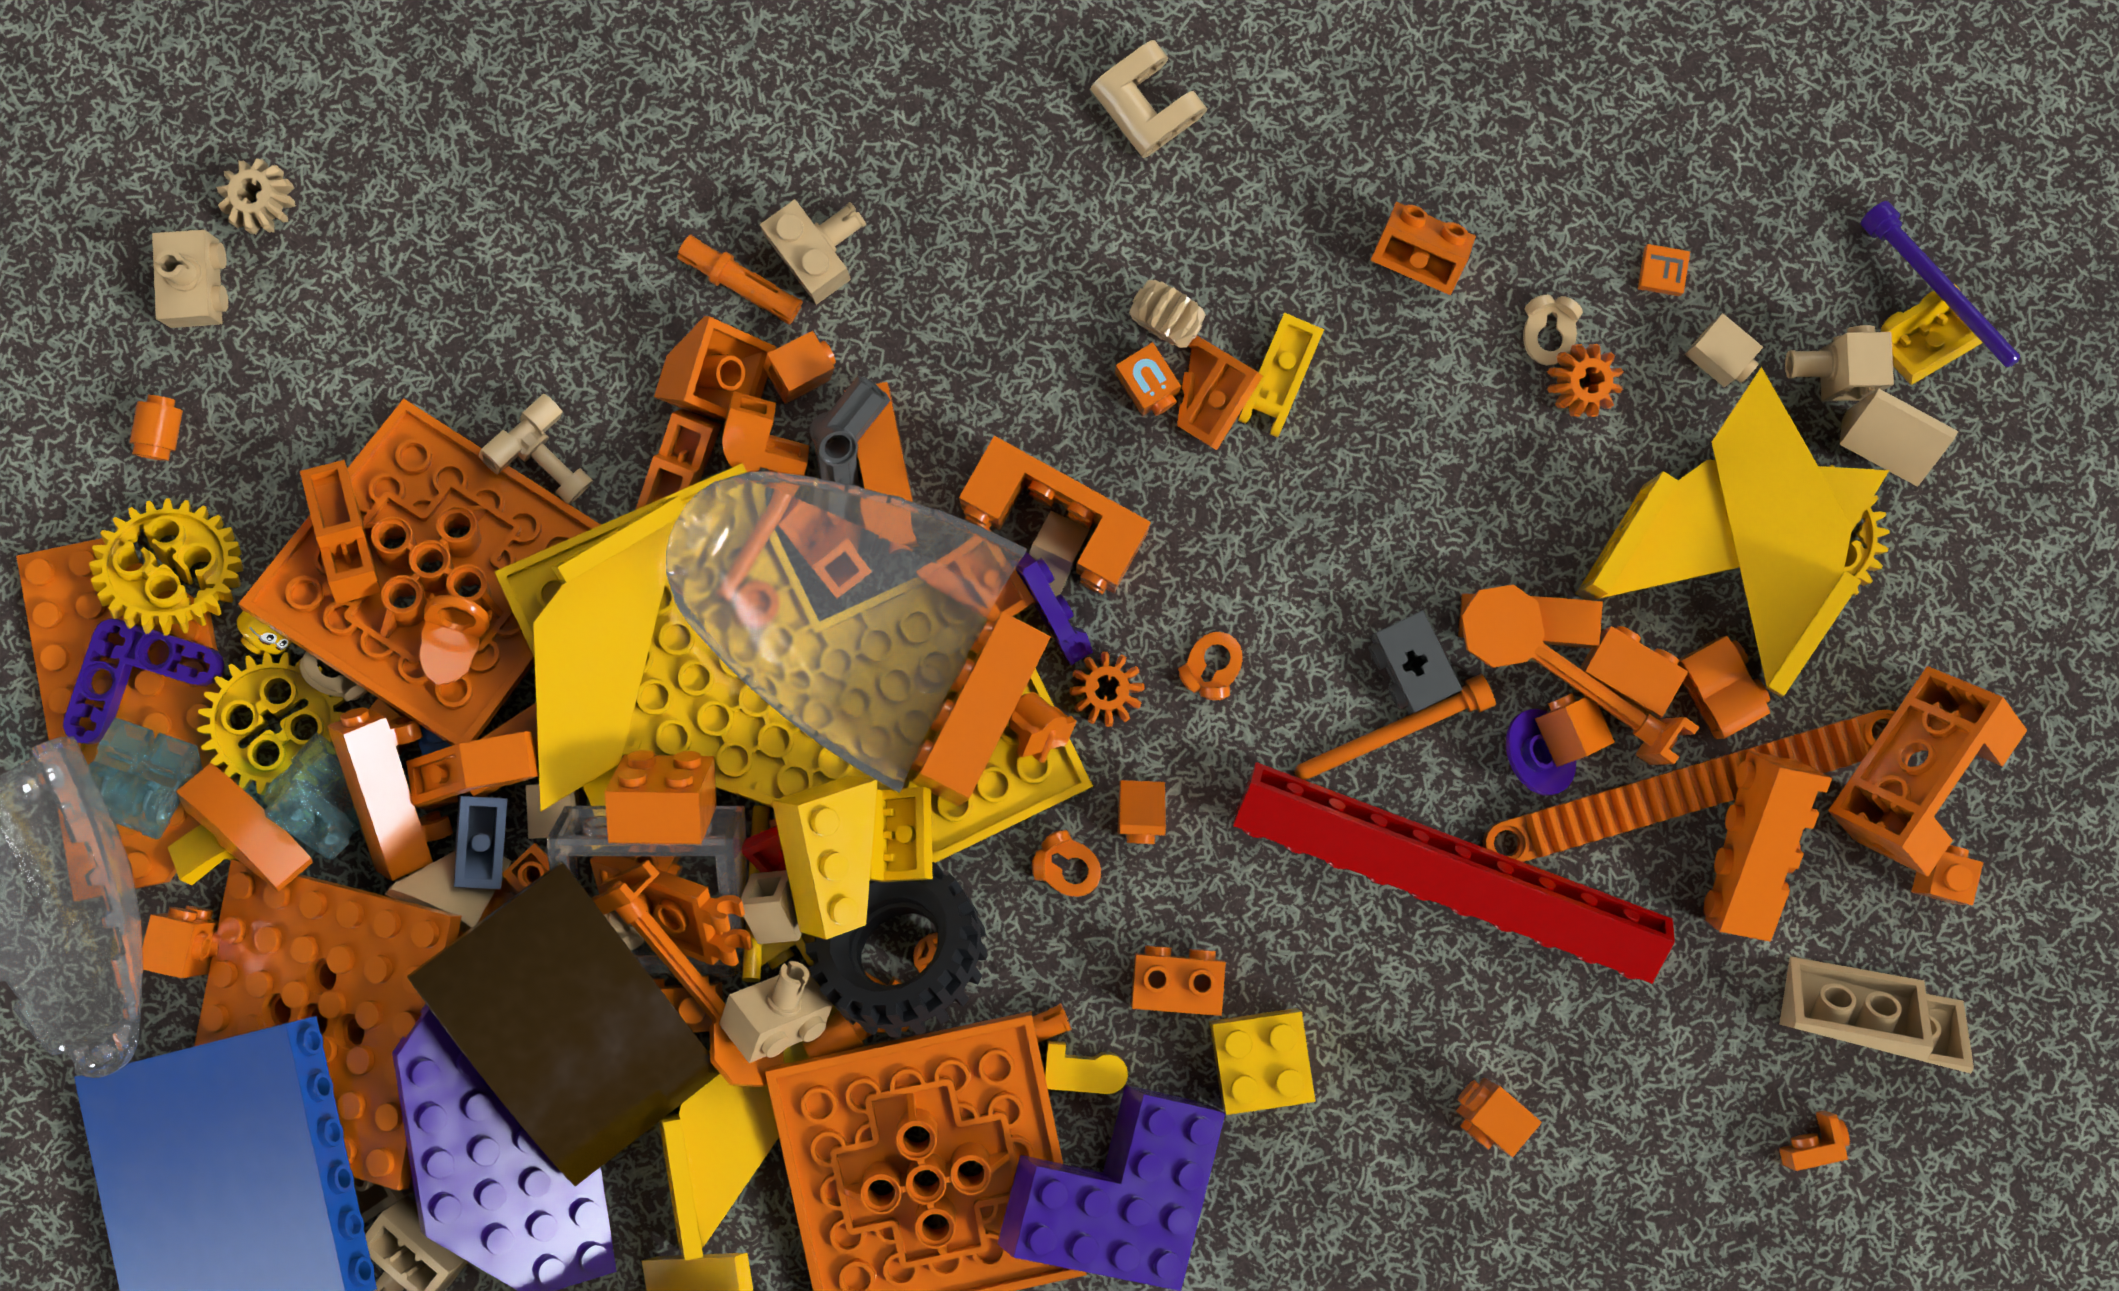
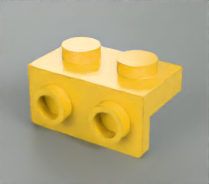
[1881,284,1982,385]
[870,787,933,882]

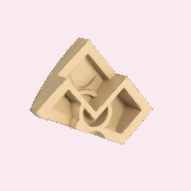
[386,851,512,934]

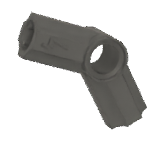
[809,376,890,506]

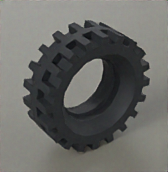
[805,862,987,1037]

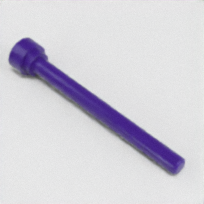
[1860,201,2020,367]

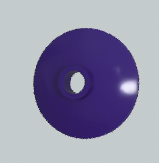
[1506,709,1576,796]

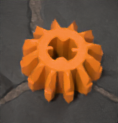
[1547,344,1624,417]
[1069,652,1145,727]

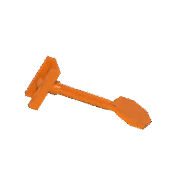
[1460,584,1699,765]
[591,860,784,1087]

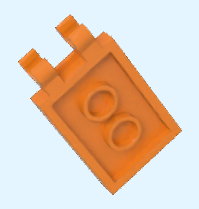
[590,849,753,966]

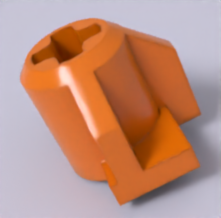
[1009,692,1077,763]

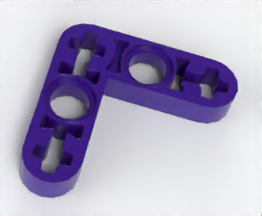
[63,619,224,744]

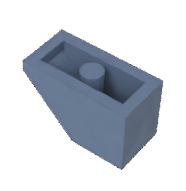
[454,796,507,889]

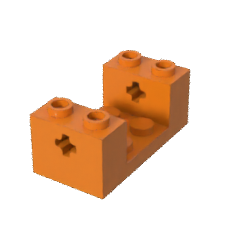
[959,435,1151,595]
[1828,666,2027,877]

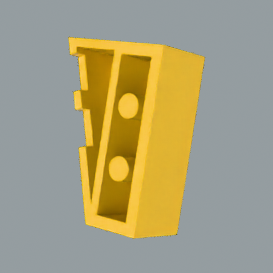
[772,775,878,940]

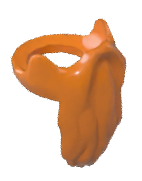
[419,594,492,686]

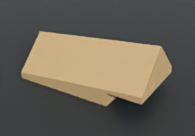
[1779,956,1974,1074]

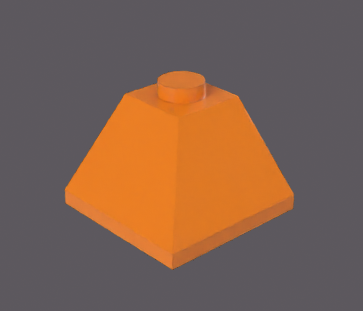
[654,316,777,421]

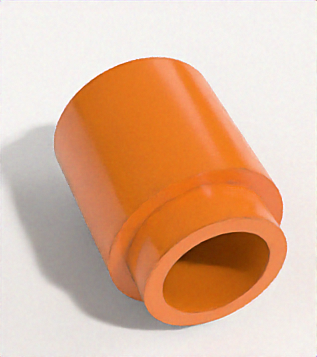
[129,395,183,461]

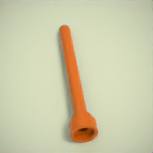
[1295,674,1496,780]

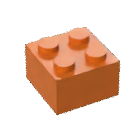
[605,750,717,844]

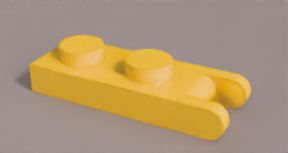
[1238,313,1324,438]

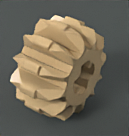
[216,158,296,234]
[1129,280,1206,348]

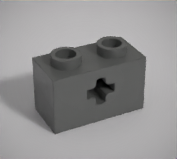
[1368,610,1463,715]

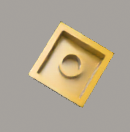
[1209,1008,1315,1115]

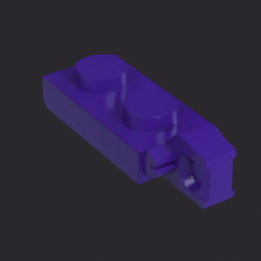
[1010,550,1093,665]

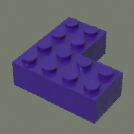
[997,1085,1225,1291]

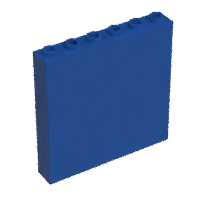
[74,1016,377,1291]

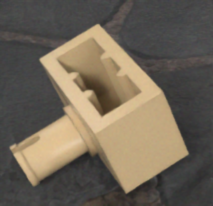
[760,199,866,305]
[152,229,228,328]
[1785,325,1894,401]
[719,961,833,1063]
[365,1196,468,1291]

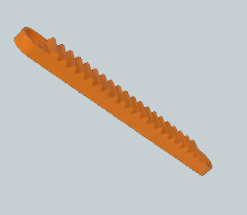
[1483,709,1895,862]

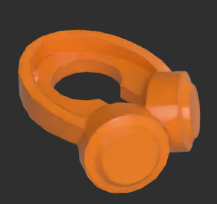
[1178,632,1242,700]
[1032,830,1101,897]

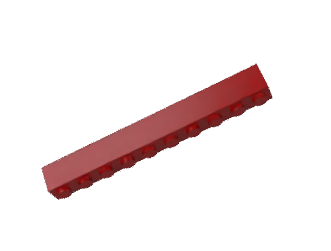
[1233,762,1675,984]

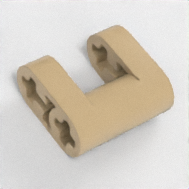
[1090,40,1207,158]

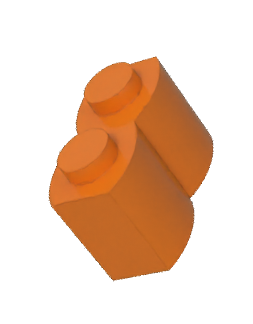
[1678,636,1770,739]

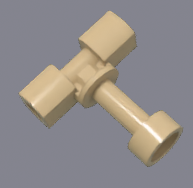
[479,394,593,505]

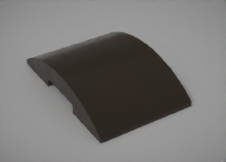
[407,861,720,1187]

